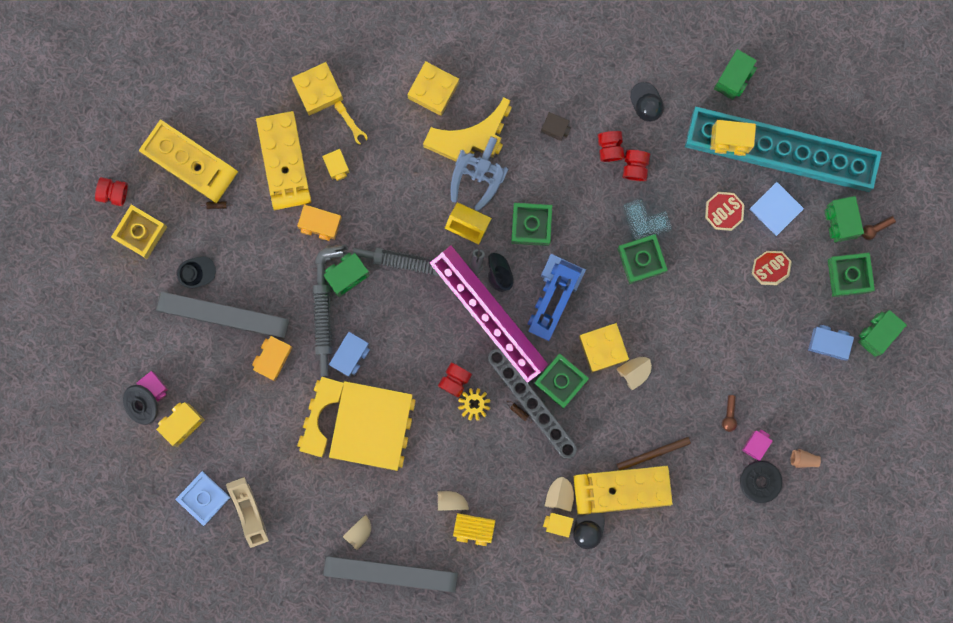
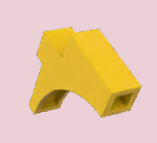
[423,97,512,162]

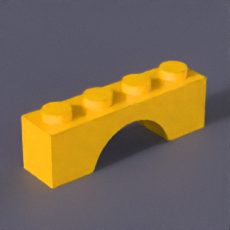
[297,377,344,458]

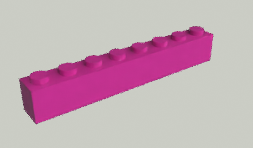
[430,246,548,383]

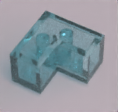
[622,199,672,241]

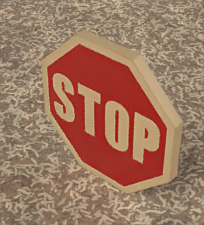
[705,192,744,231]
[752,251,792,285]

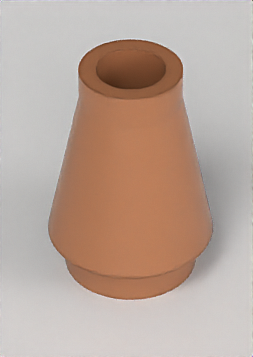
[790,449,821,468]

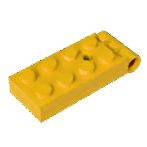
[256,111,311,210]
[139,119,238,203]
[573,466,673,515]

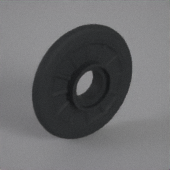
[123,385,158,425]
[740,461,782,503]

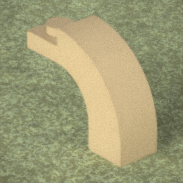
[226,477,269,548]

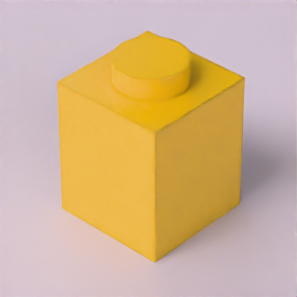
[322,149,350,181]
[543,513,573,537]

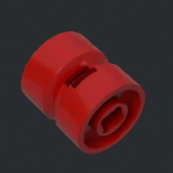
[597,131,625,162]
[622,150,651,181]
[95,177,128,207]
[438,363,472,398]

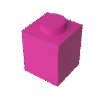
[136,371,168,402]
[742,430,772,461]

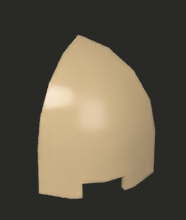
[617,357,652,390]
[545,477,574,512]
[438,491,469,511]
[343,515,371,550]

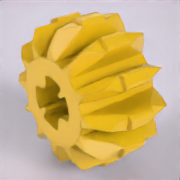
[458,388,490,421]

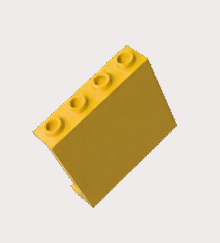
[329,381,416,471]

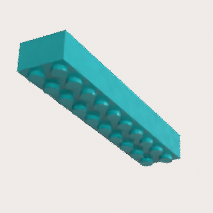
[684,107,882,192]

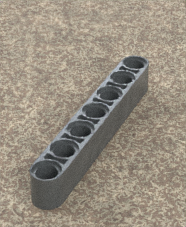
[156,292,289,339]
[488,349,577,459]
[323,556,458,592]

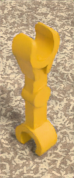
[335,101,367,145]

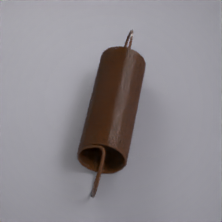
[201,201,232,209]
[507,401,532,423]

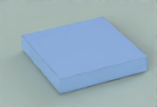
[750,182,804,236]
[175,471,231,526]

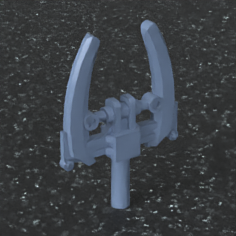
[450,136,508,211]

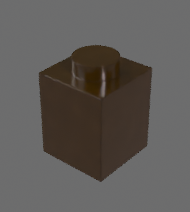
[541,112,571,141]

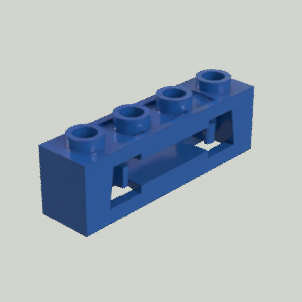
[528,259,582,341]

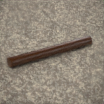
[616,437,691,471]

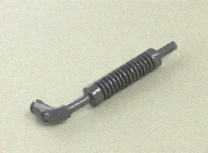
[313,244,349,377]
[352,247,485,277]

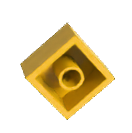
[407,61,459,116]
[292,62,343,116]
[710,120,756,156]
[111,205,167,259]
[579,323,629,373]
[156,402,205,447]

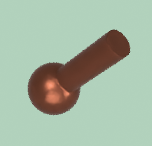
[862,216,896,240]
[722,395,737,432]

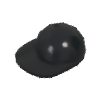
[630,82,664,122]
[488,253,514,292]
[176,256,216,288]
[573,513,605,549]

